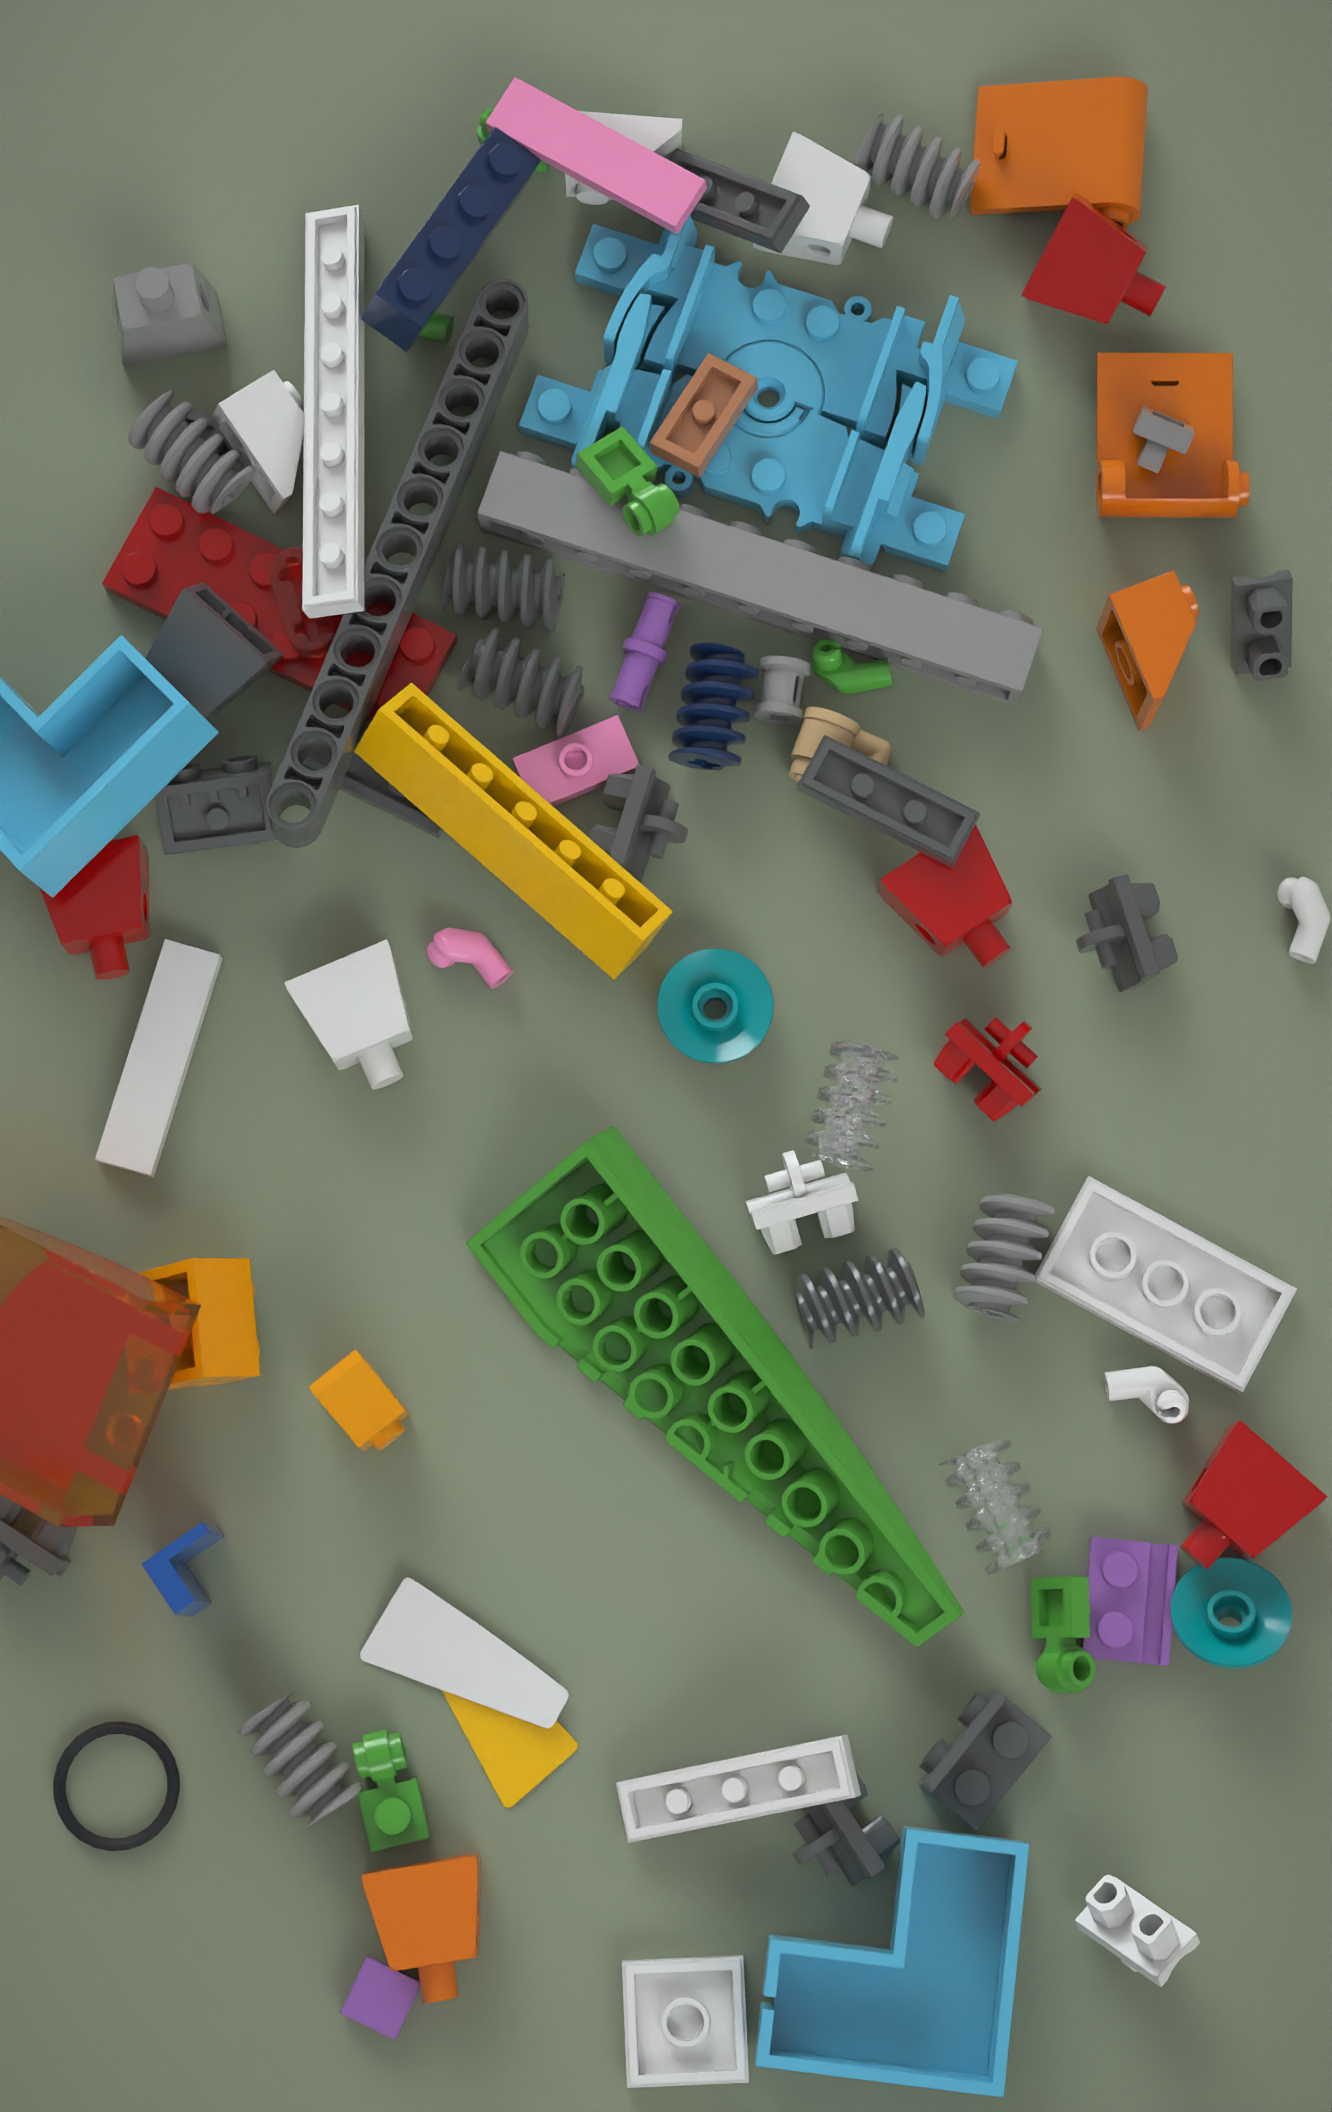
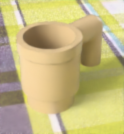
[788,707,892,782]

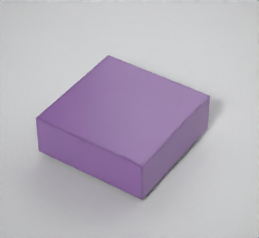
[340,1955,420,2040]

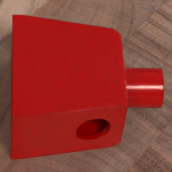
[1021,193,1166,324]
[877,825,1012,968]
[39,835,150,980]
[1180,1420,1327,1570]

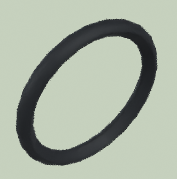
[53,1721,180,1851]

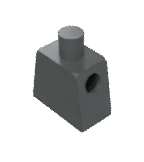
[145,582,285,719]

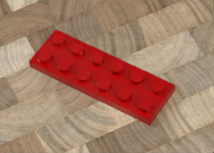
[102,487,458,722]

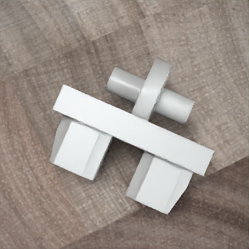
[745,1150,859,1254]
[1075,1875,1200,1987]

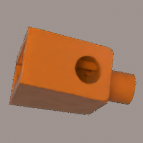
[361,1853,481,2003]

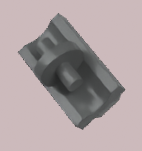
[1231,570,1293,681]
[589,765,688,883]
[1076,874,1178,992]
[0,1480,78,1586]
[792,1772,900,1885]

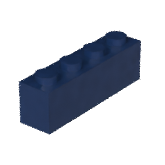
[361,126,541,352]

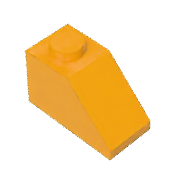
[308,1349,410,1451]

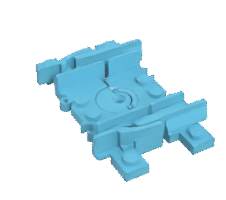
[519,216,1018,572]

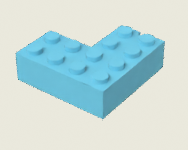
[0,635,219,898]
[755,1826,1029,2098]

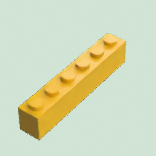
[354,683,673,980]

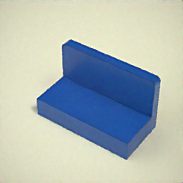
[142,1522,224,1616]

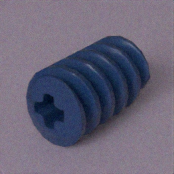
[668,642,759,770]

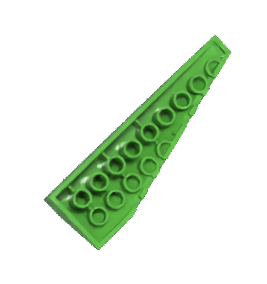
[465,1125,964,1647]

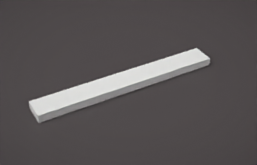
[302,205,365,619]

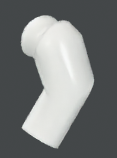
[1277,876,1330,964]
[1104,1366,1189,1424]

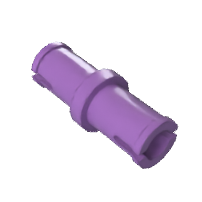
[608,592,681,712]

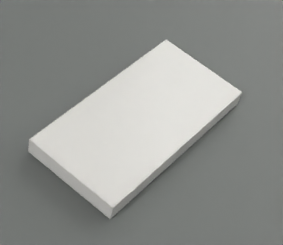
[1035,1176,1297,1394]

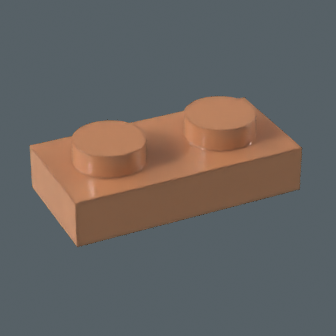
[649,353,758,478]

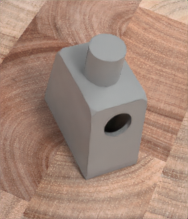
[112,263,227,366]

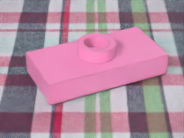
[512,715,640,807]

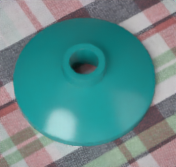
[657,948,774,1064]
[1170,1558,1292,1669]

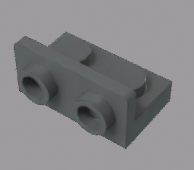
[155,755,277,855]
[919,1689,1052,1831]

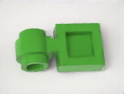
[576,426,680,536]
[1030,1576,1095,1694]
[353,1729,431,1853]

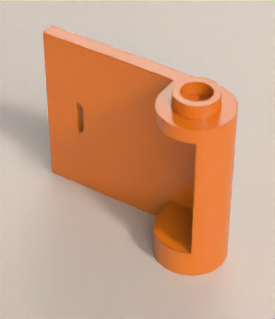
[970,77,1148,229]
[1096,352,1250,518]

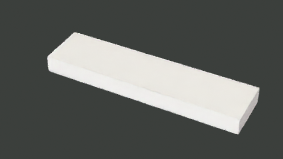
[95,939,223,1178]
[616,1734,861,1843]

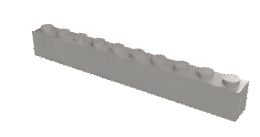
[477,451,1044,707]

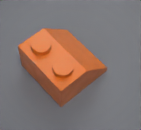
[1096,570,1199,731]

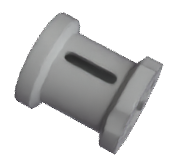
[754,655,811,725]

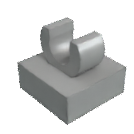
[1132,405,1195,473]

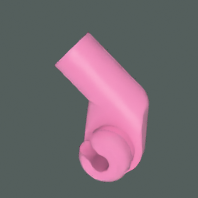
[426,927,514,989]

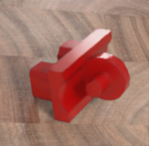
[933,1017,1042,1122]

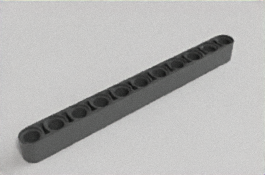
[266,278,529,848]

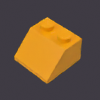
[128,1258,260,1393]

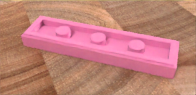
[485,77,707,235]

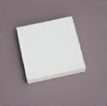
[622,1955,749,2088]

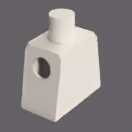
[753,132,893,265]
[284,939,414,1089]

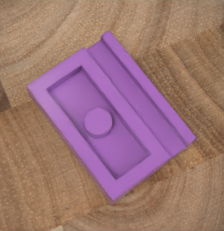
[1080,1537,1178,1666]

